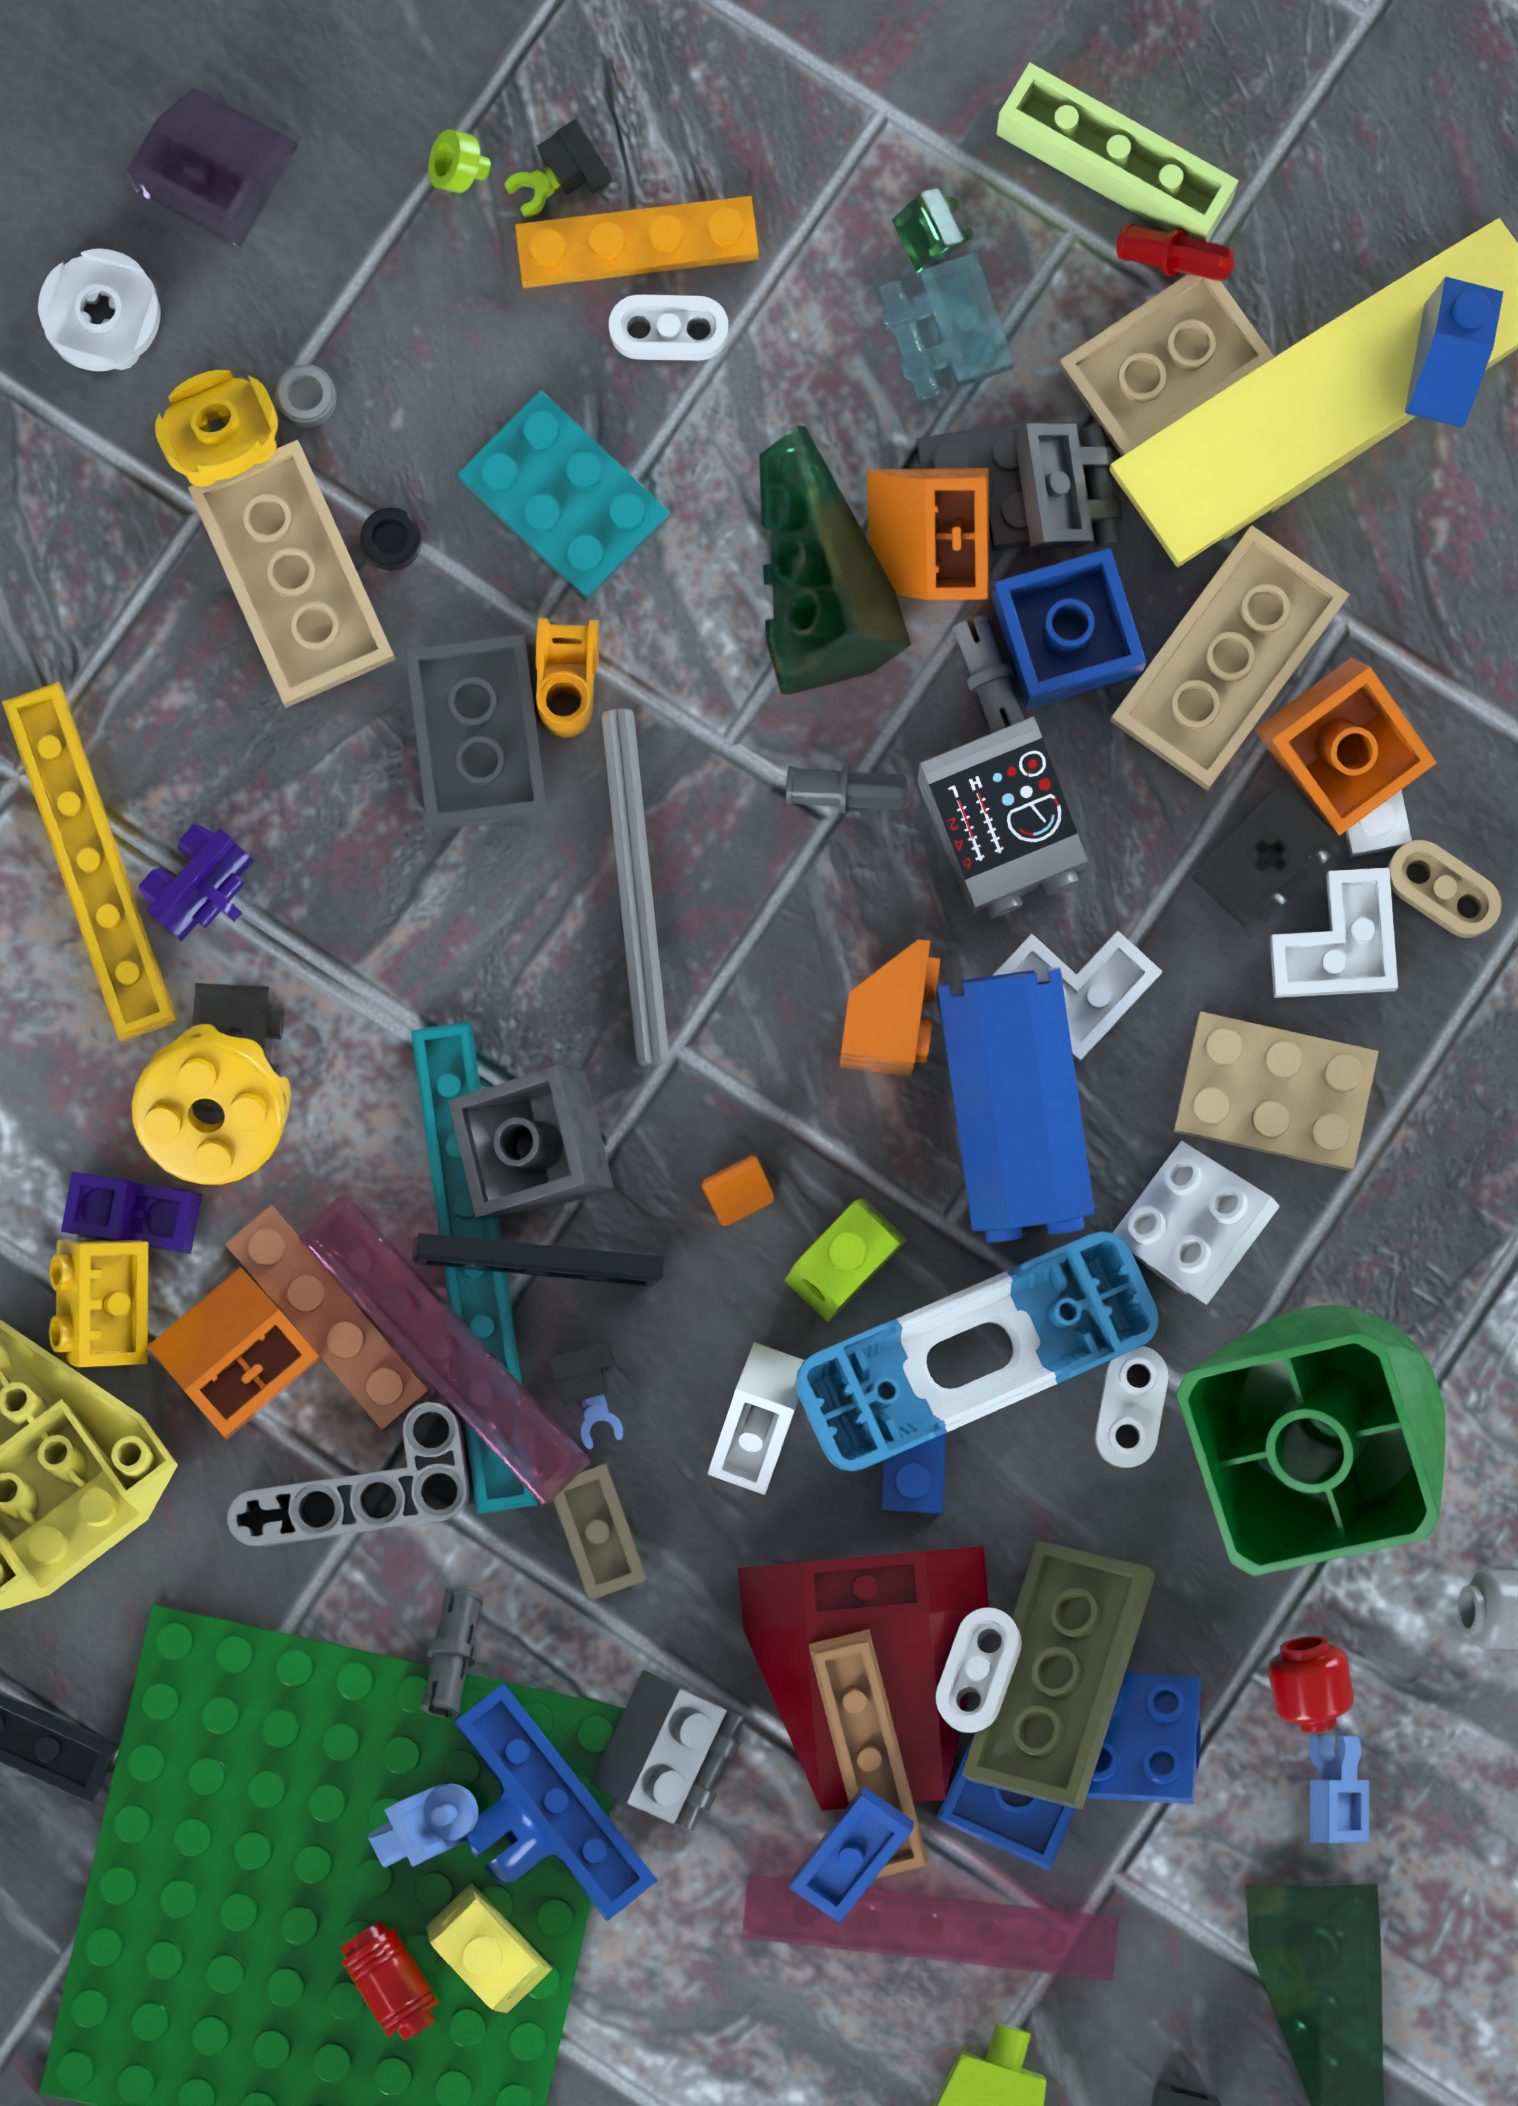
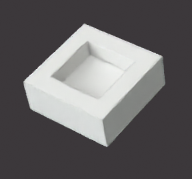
[1345,790,1412,857]

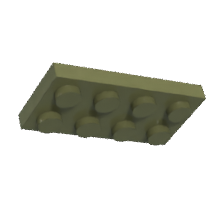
[962,1540,1156,1810]

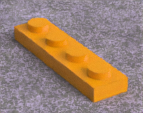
[515,196,759,288]

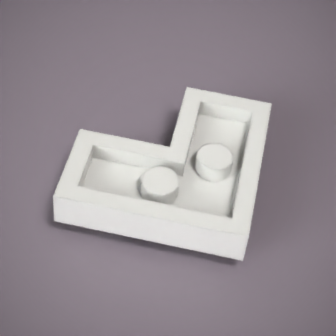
[1270,868,1398,998]
[992,931,1163,1062]

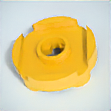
[155,370,278,487]

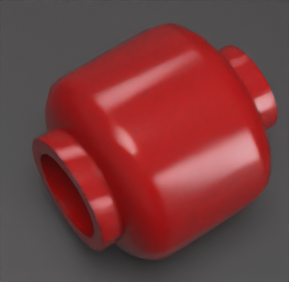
[1268,1636,1354,1733]

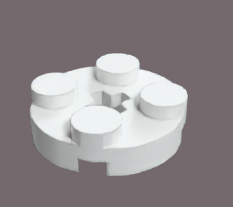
[38,249,161,371]

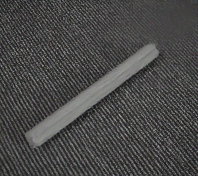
[601,709,669,1066]

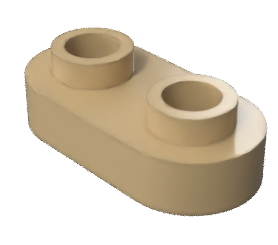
[1387,840,1501,938]

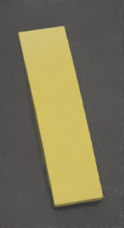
[1109,218,1518,568]

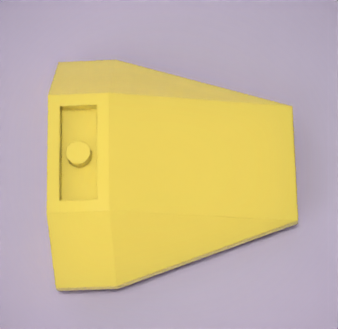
[0,1320,178,1611]

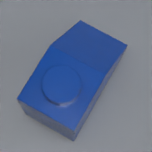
[1405,277,1504,428]

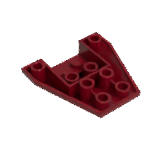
[738,1546,989,1811]

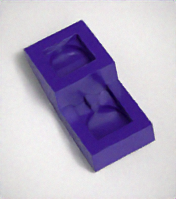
[61,1172,202,1254]

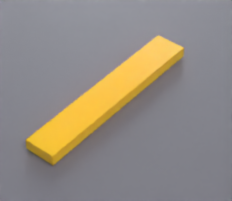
[2,682,178,1042]

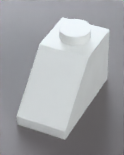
[708,1342,805,1495]

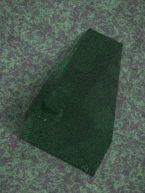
[759,425,911,695]
[1245,1879,1384,2106]

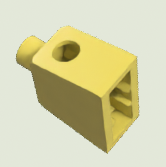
[426,1882,553,2013]

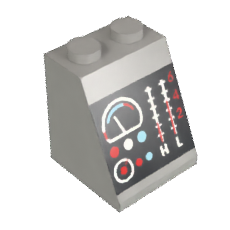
[917,716,1088,919]

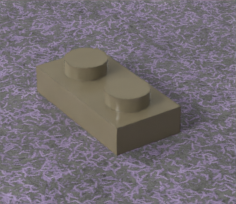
[548,1464,648,1601]

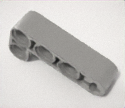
[227,1402,471,1547]

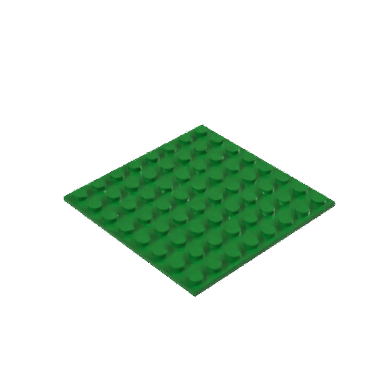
[39,1604,625,2106]

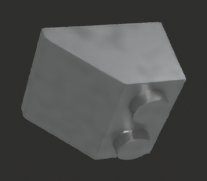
[448,1065,614,1219]

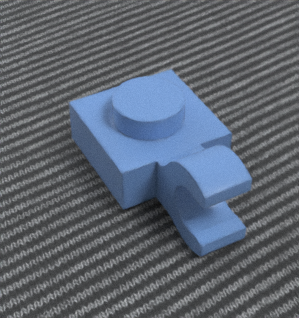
[1309,1735,1369,1844]

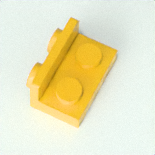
[49,1239,149,1367]

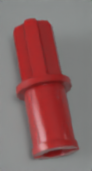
[1116,223,1235,282]

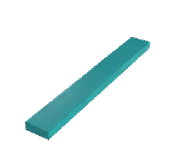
[411,1022,539,1514]

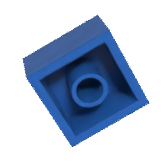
[991,548,1147,711]

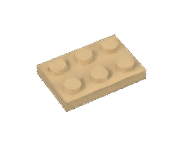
[1058,274,1274,457]
[1173,1011,1379,1172]

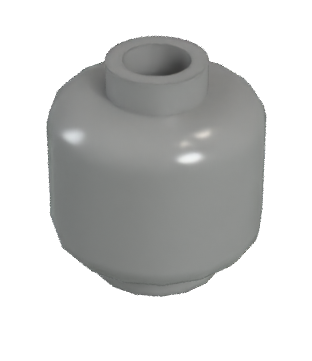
[1458,1570,1518,1651]

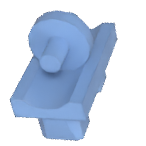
[368,1783,479,1868]

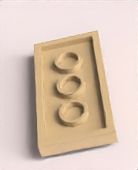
[188,440,396,708]
[1110,525,1350,791]

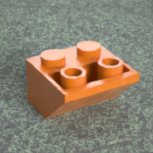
[867,468,990,600]
[840,939,940,1077]
[147,1267,321,1440]

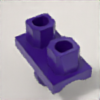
[138,824,254,942]

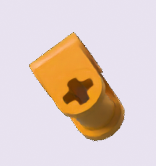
[536,618,600,738]

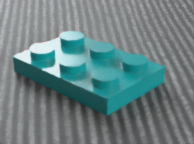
[457,390,670,601]

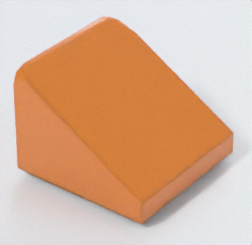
[701,1155,774,1226]

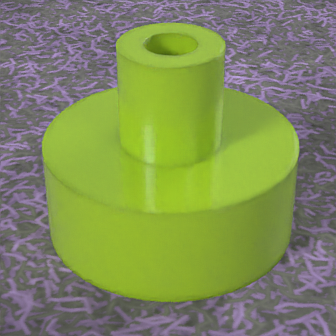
[428,129,491,193]

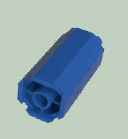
[937,967,1095,1243]

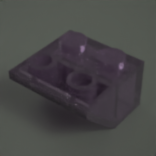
[127,87,298,247]

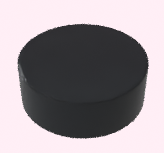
[360,507,422,571]

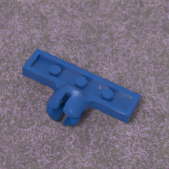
[453,1683,658,1921]

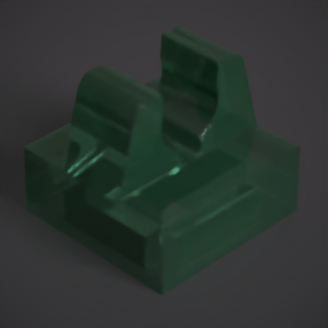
[892,188,973,273]

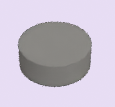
[275,364,337,428]

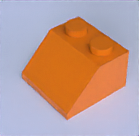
[1254,657,1437,836]

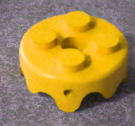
[131,1024,291,1185]

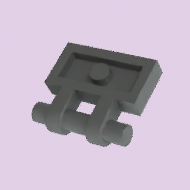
[1013,423,1123,548]

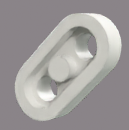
[609,295,729,361]
[1095,1346,1168,1468]
[936,1608,1022,1733]

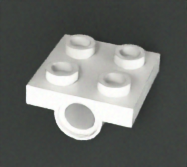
[1113,1141,1280,1305]

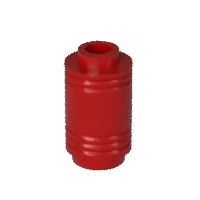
[340,1921,440,2041]

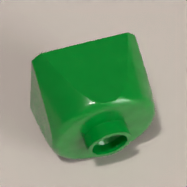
[1176,1305,1446,1576]

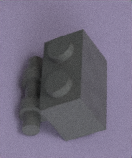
[590,1670,746,1831]

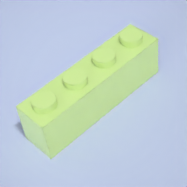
[996,62,1239,241]

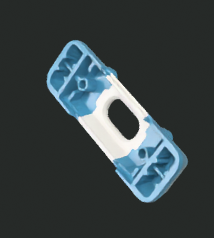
[795,1231,1159,1471]

